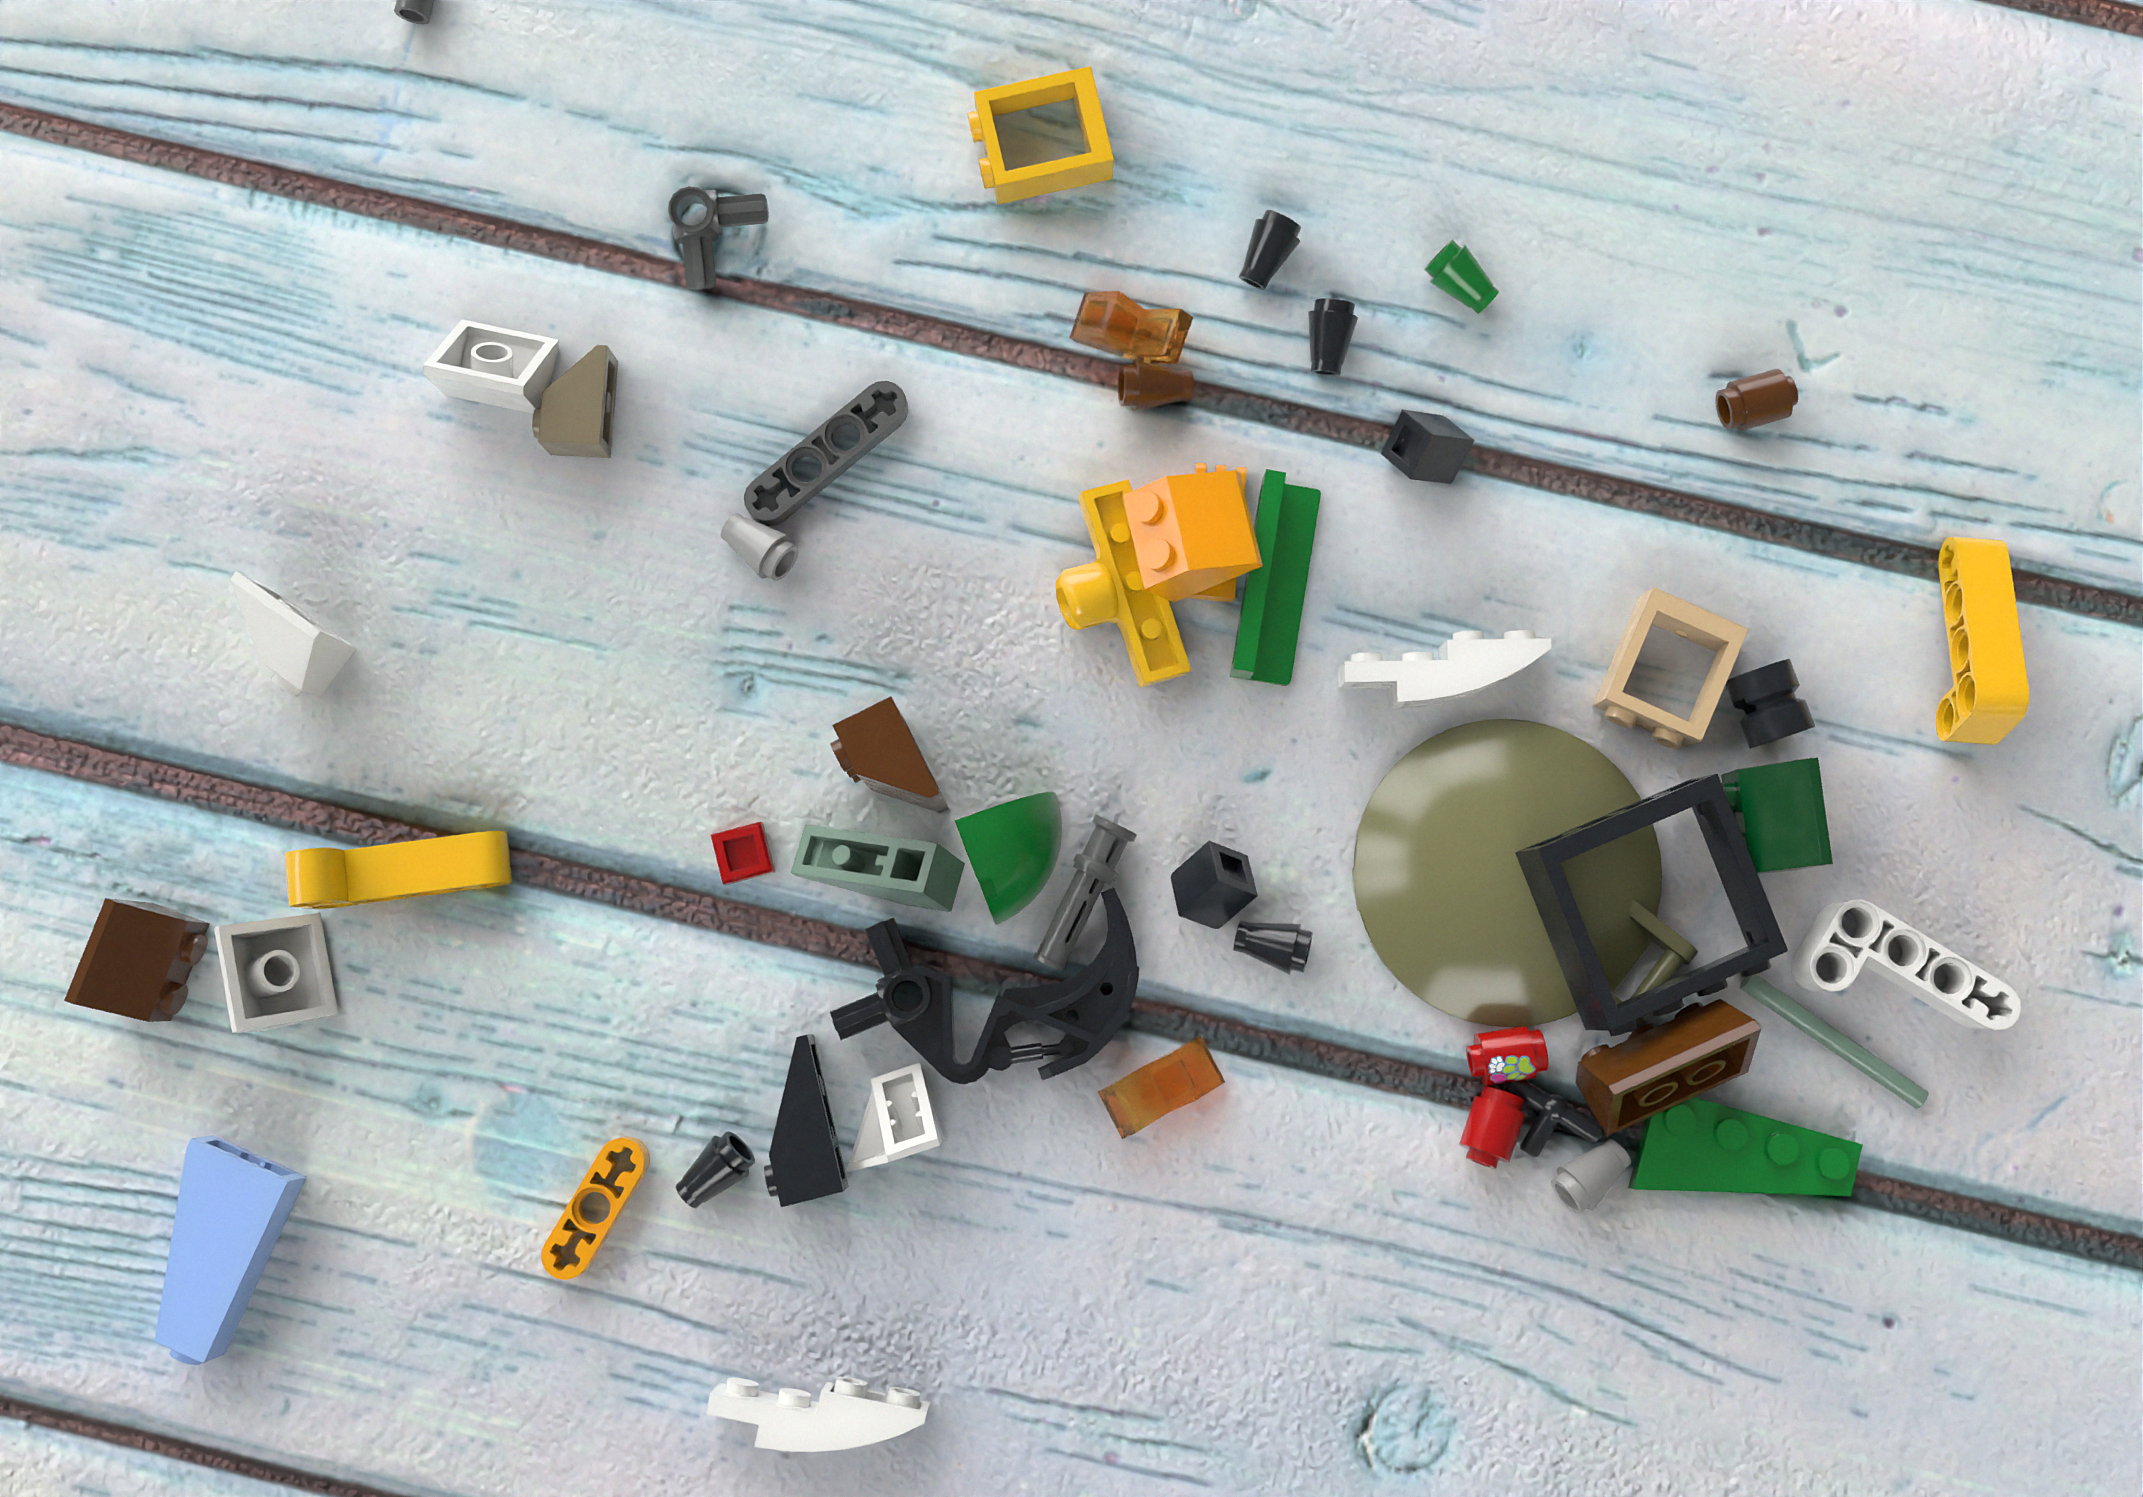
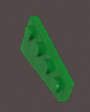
[1628,1097,1863,1196]

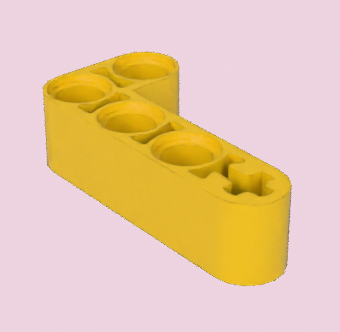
[1936,537,2029,745]
[284,831,512,909]

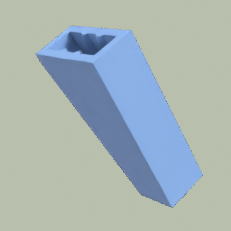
[154,1135,307,1365]

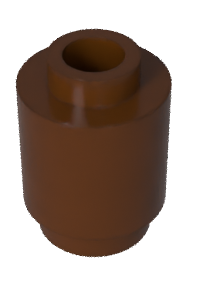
[1715,369,1798,431]

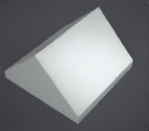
[423,320,559,414]
[214,913,338,1033]

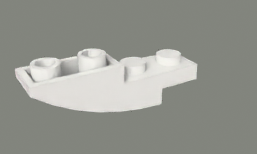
[1338,630,1551,709]
[706,1377,930,1452]

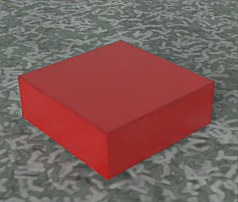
[711,821,775,886]

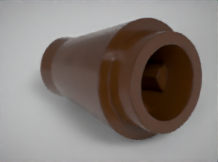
[1118,360,1194,411]

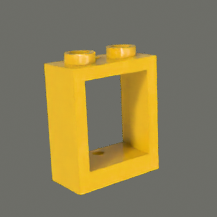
[967,66,1114,205]

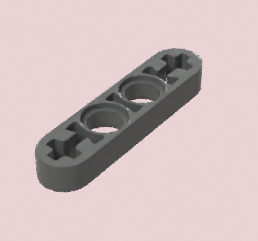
[744,381,908,526]

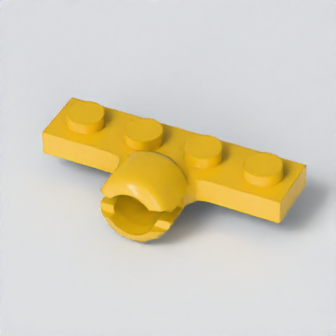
[1056,479,1191,688]

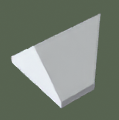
[846,1063,945,1173]

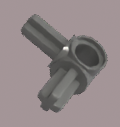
[668,186,769,290]

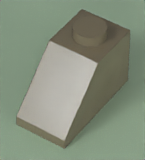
[532,345,618,458]

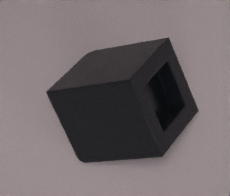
[1381,409,1475,484]
[1171,840,1258,929]

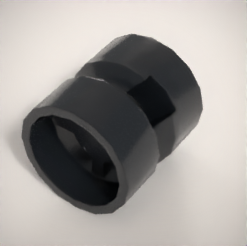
[1726,658,1816,749]

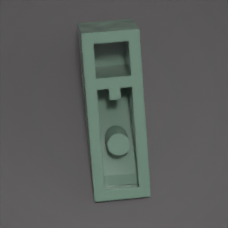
[791,825,965,912]

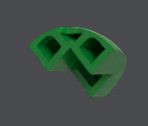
[954,792,1062,925]

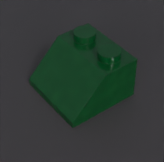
[1721,757,1833,874]

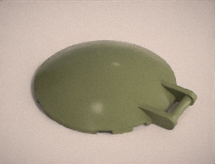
[1352,719,1698,1033]

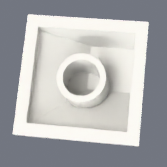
[230,571,356,698]

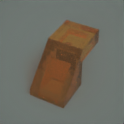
[1069,291,1193,364]
[1098,1036,1225,1139]

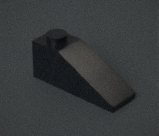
[764,1034,849,1207]

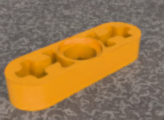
[541,1136,650,1280]

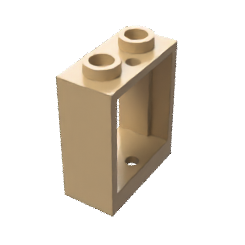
[1593,587,1749,750]

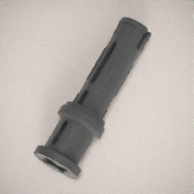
[1033,814,1137,972]

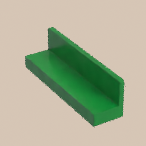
[1229,469,1321,686]

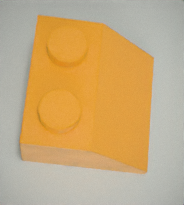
[1123,470,1263,603]

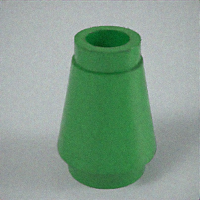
[1424,239,1499,314]

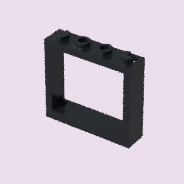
[1515,774,1788,1036]

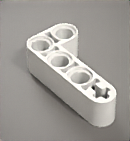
[1792,899,2021,1030]

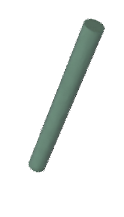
[1740,974,1929,1109]

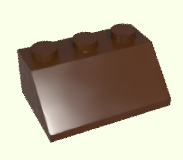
[830,696,949,813]
[1575,999,1761,1136]

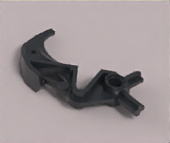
[830,887,1139,1084]

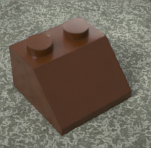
[64,898,210,1022]

